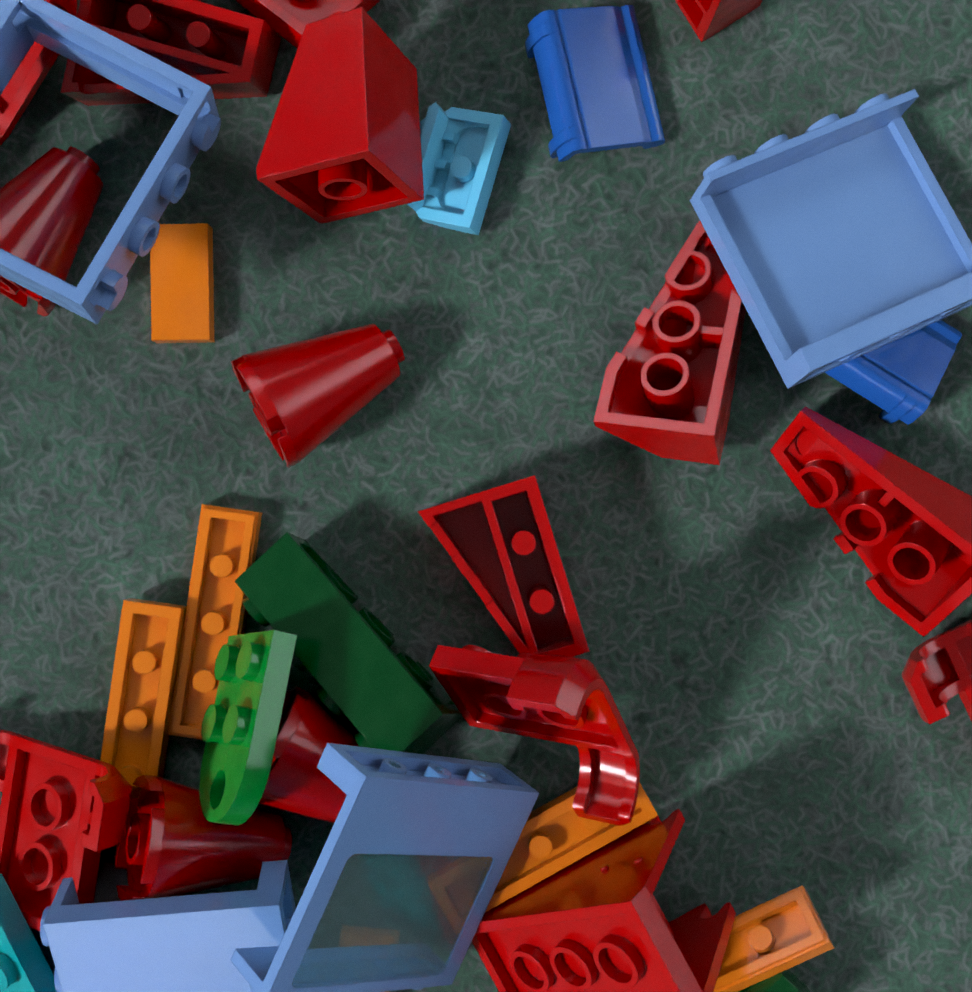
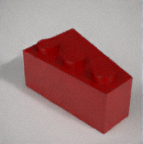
[60,0,281,106]
[417,475,590,657]

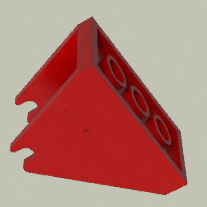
[472,809,736,992]

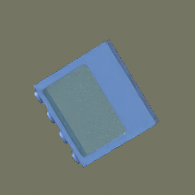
[230,743,539,992]

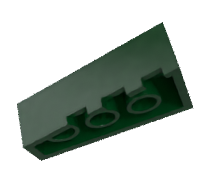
[235,532,463,754]

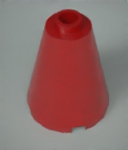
[0,146,104,316]
[231,324,405,467]
[259,685,359,824]
[115,775,292,901]

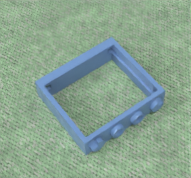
[0,0,221,324]

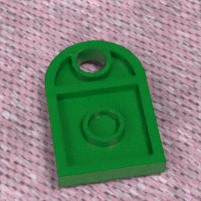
[199,630,297,826]

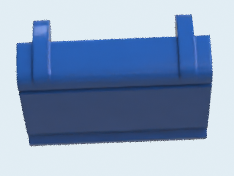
[525,5,665,162]
[824,320,962,425]

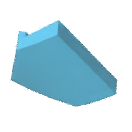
[407,102,511,235]

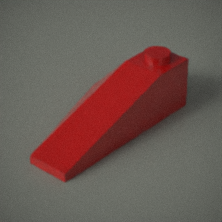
[593,221,746,465]
[770,406,972,637]

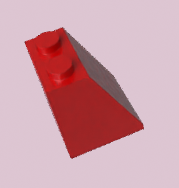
[256,7,424,223]

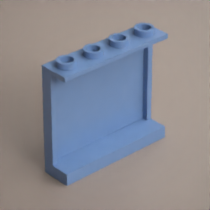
[690,89,972,389]
[40,860,296,992]

